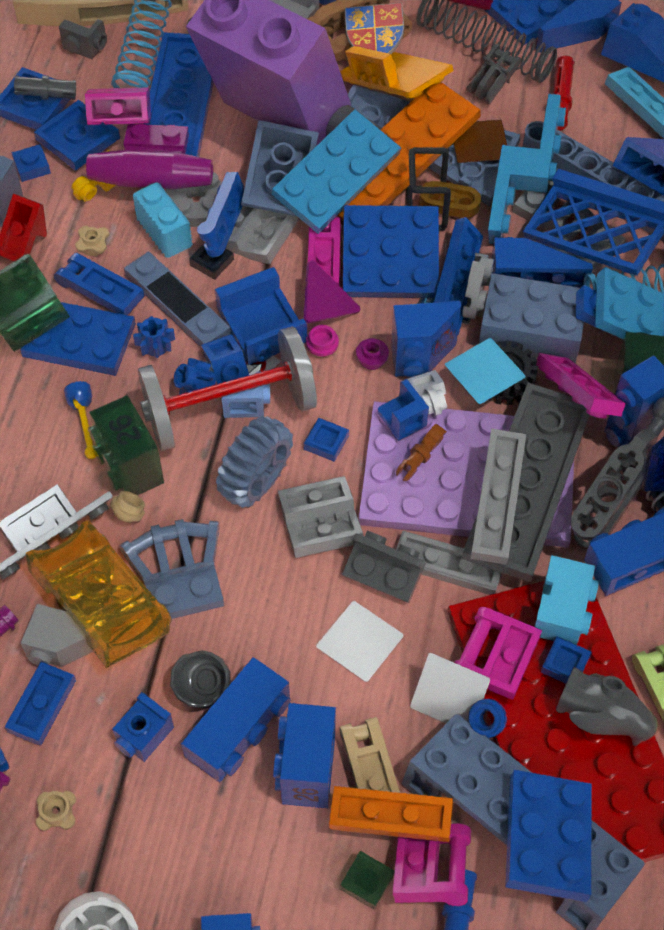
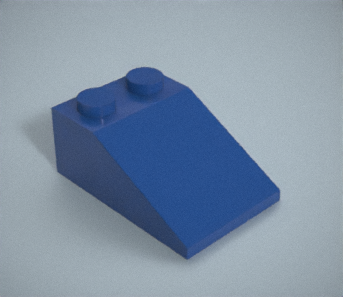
[601,3,664,82]

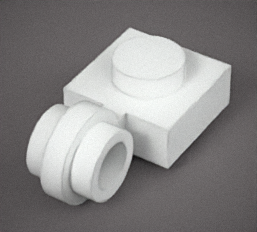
[407,370,447,416]

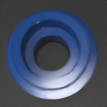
[468,699,507,738]

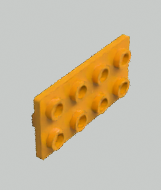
[340,46,454,98]

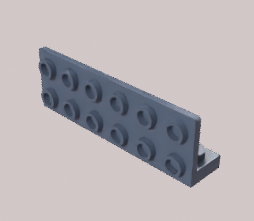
[401,714,645,930]

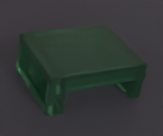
[0,254,70,352]

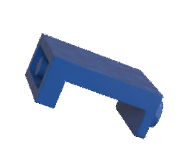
[215,267,308,365]

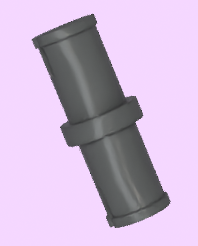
[14,76,76,100]

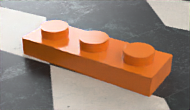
[329,786,453,842]

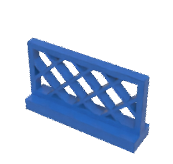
[523,169,664,276]

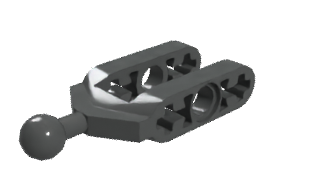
[571,397,664,551]

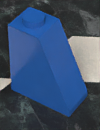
[613,137,664,195]

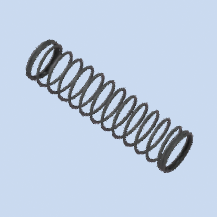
[416,0,557,83]

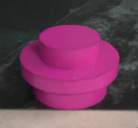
[306,325,339,357]

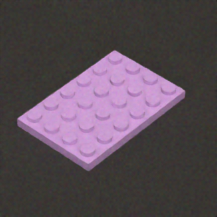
[359,401,574,548]

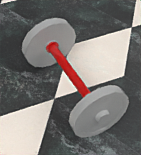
[138,326,317,451]

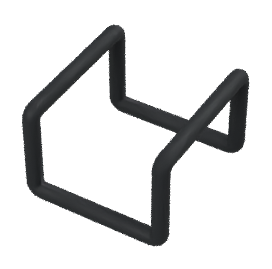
[406,147,451,231]

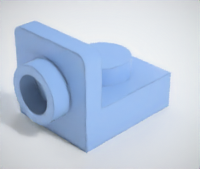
[222,372,271,418]

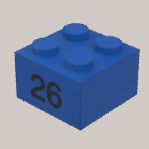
[273,703,336,809]

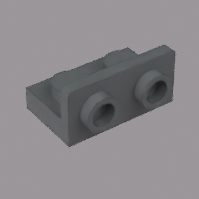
[342,531,426,603]

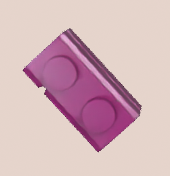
[85,87,151,125]

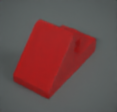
[0,193,47,265]

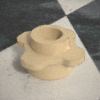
[75,226,109,256]
[36,791,76,831]

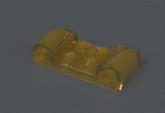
[25,520,172,668]

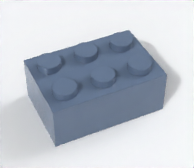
[479,273,584,364]

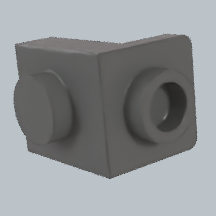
[59,19,107,59]

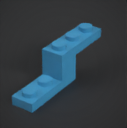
[488,94,566,244]

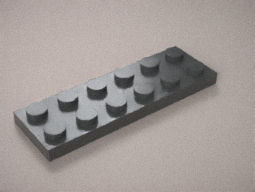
[462,383,590,582]

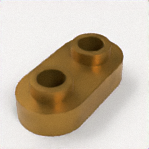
[419,181,481,218]

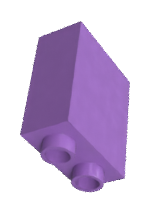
[186,0,352,145]

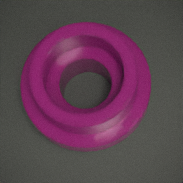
[356,338,389,370]

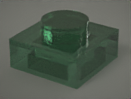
[340,851,395,910]

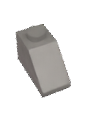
[21,604,111,667]

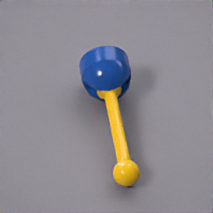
[64,381,98,459]

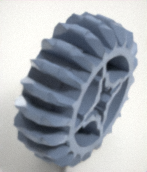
[216,416,293,508]

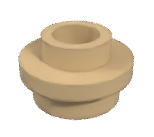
[110,491,145,523]

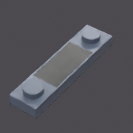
[124,251,231,348]

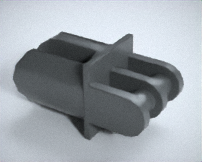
[466,44,521,104]

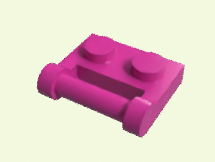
[454,607,542,700]
[393,823,471,906]

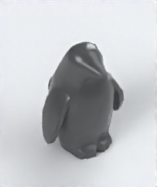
[556,667,658,746]

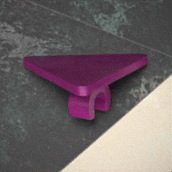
[304,260,361,324]

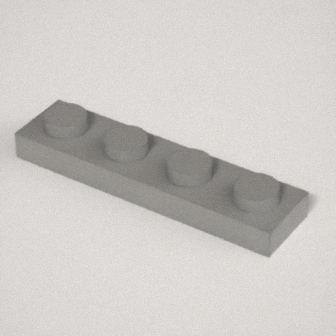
[470,428,526,565]

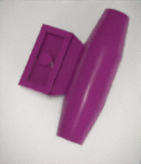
[86,123,213,190]

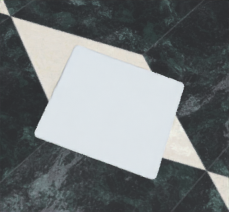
[316,601,404,682]
[410,653,490,723]

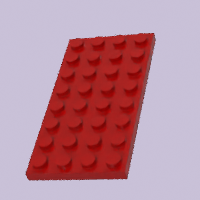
[448,580,664,863]

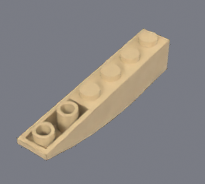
[12,0,189,26]

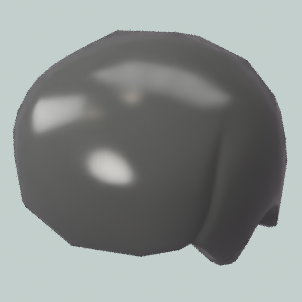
[170,650,231,708]

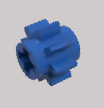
[133,316,175,358]
[174,358,216,395]

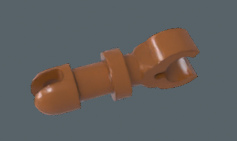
[396,424,447,482]

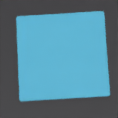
[445,338,526,404]

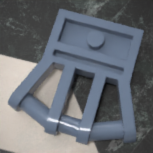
[119,519,224,623]

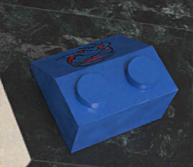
[391,301,461,377]

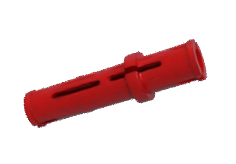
[553,55,575,131]

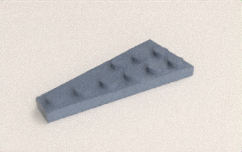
[348,85,520,207]

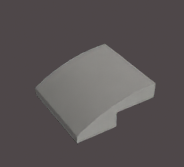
[226,206,298,264]
[278,476,363,558]

